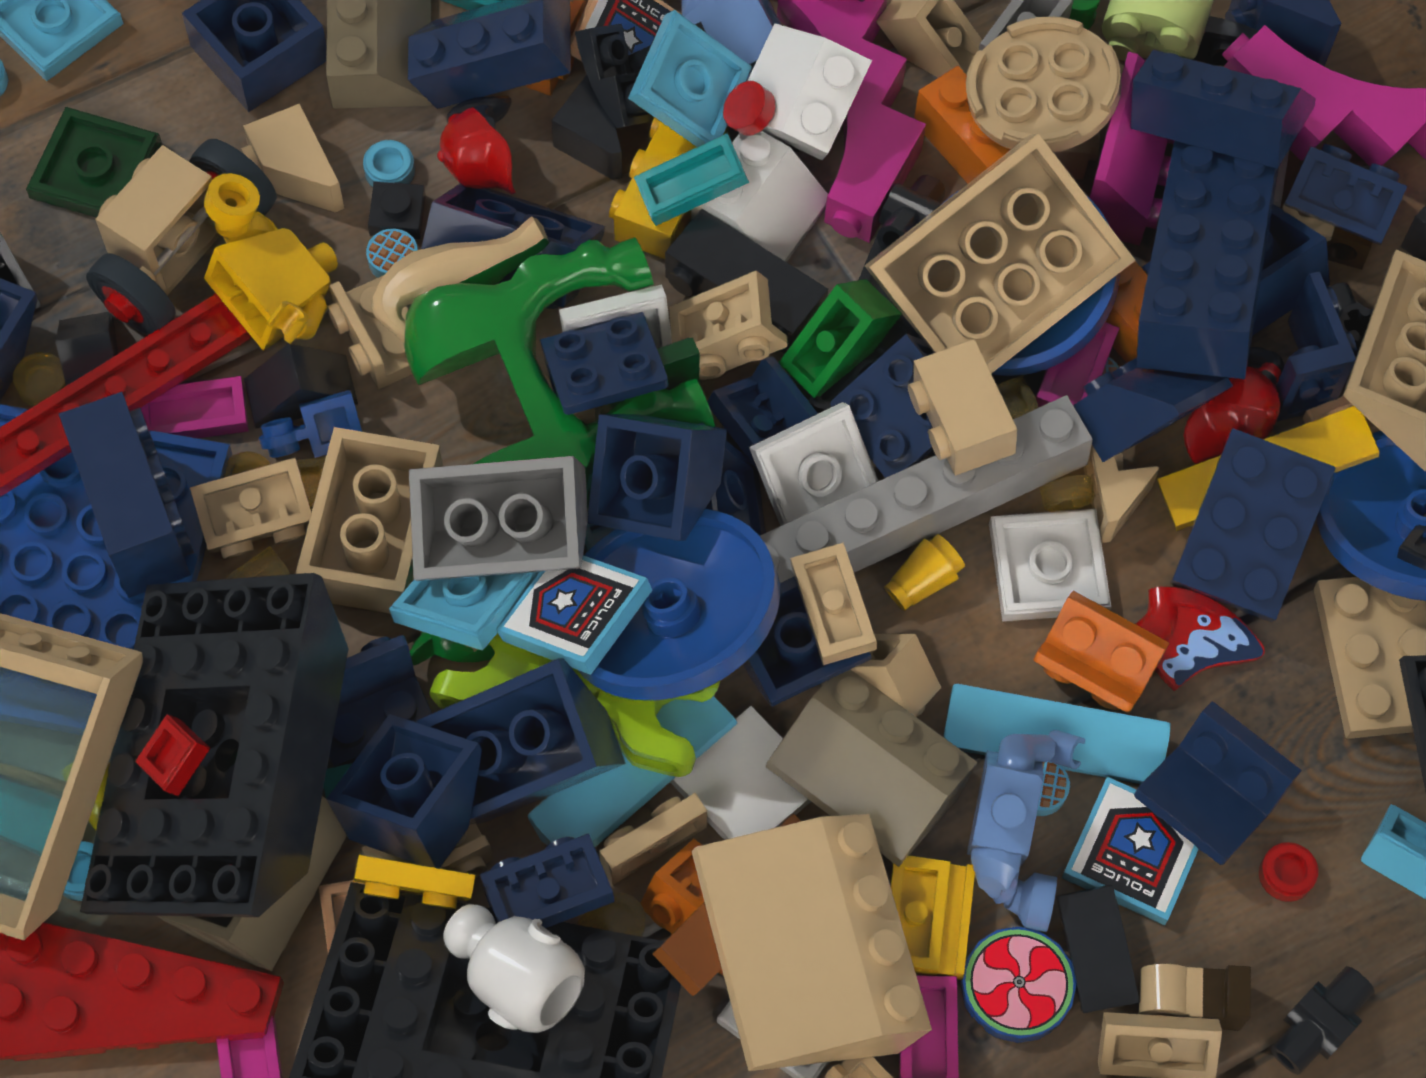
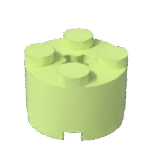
[1102,0,1214,61]

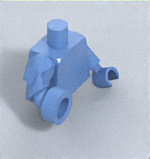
[681,0,782,81]
[967,730,1085,932]

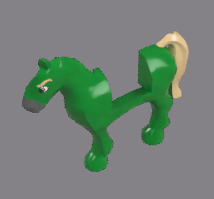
[371,216,715,666]

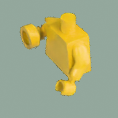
[204,173,338,351]

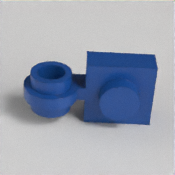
[259,390,362,458]

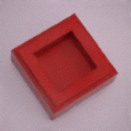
[135,714,210,796]

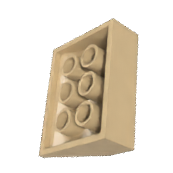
[865,133,1135,374]
[1343,250,1426,472]
[691,814,932,1071]

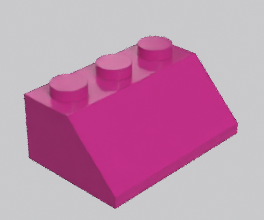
[1089,52,1174,246]

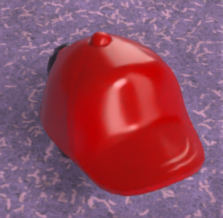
[437,96,516,195]
[1184,347,1284,465]

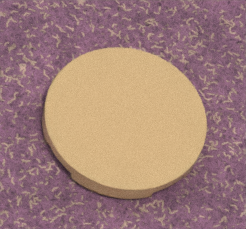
[966,17,1121,153]

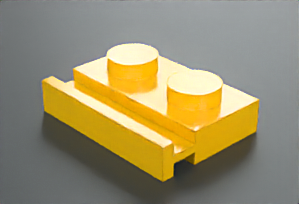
[353,855,475,909]
[890,856,975,980]

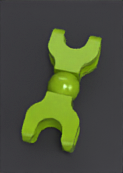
[429,633,721,777]

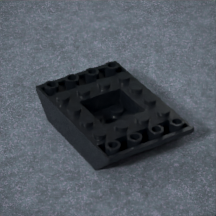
[80,573,349,917]
[289,882,682,1078]

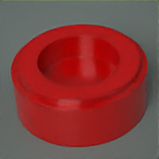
[723,81,775,136]
[1259,842,1318,902]

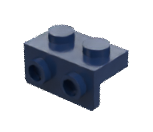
[707,356,819,472]

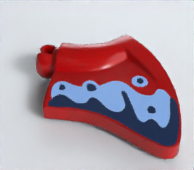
[1135,587,1265,691]

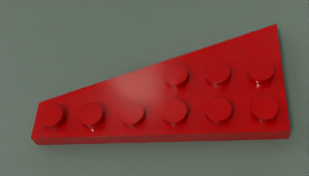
[0,923,284,1062]

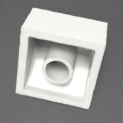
[748,23,872,160]
[691,131,828,262]

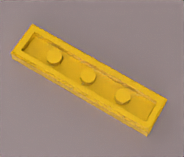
[1157,406,1379,531]

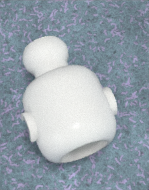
[443,904,585,1033]

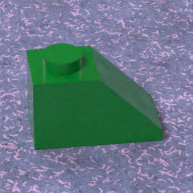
[779,279,902,398]

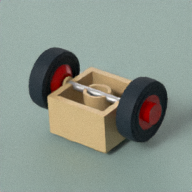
[86,139,277,335]

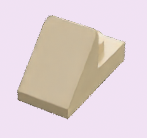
[1084,445,1159,543]

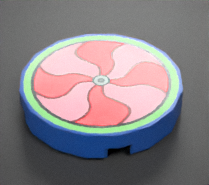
[960,927,1076,1043]

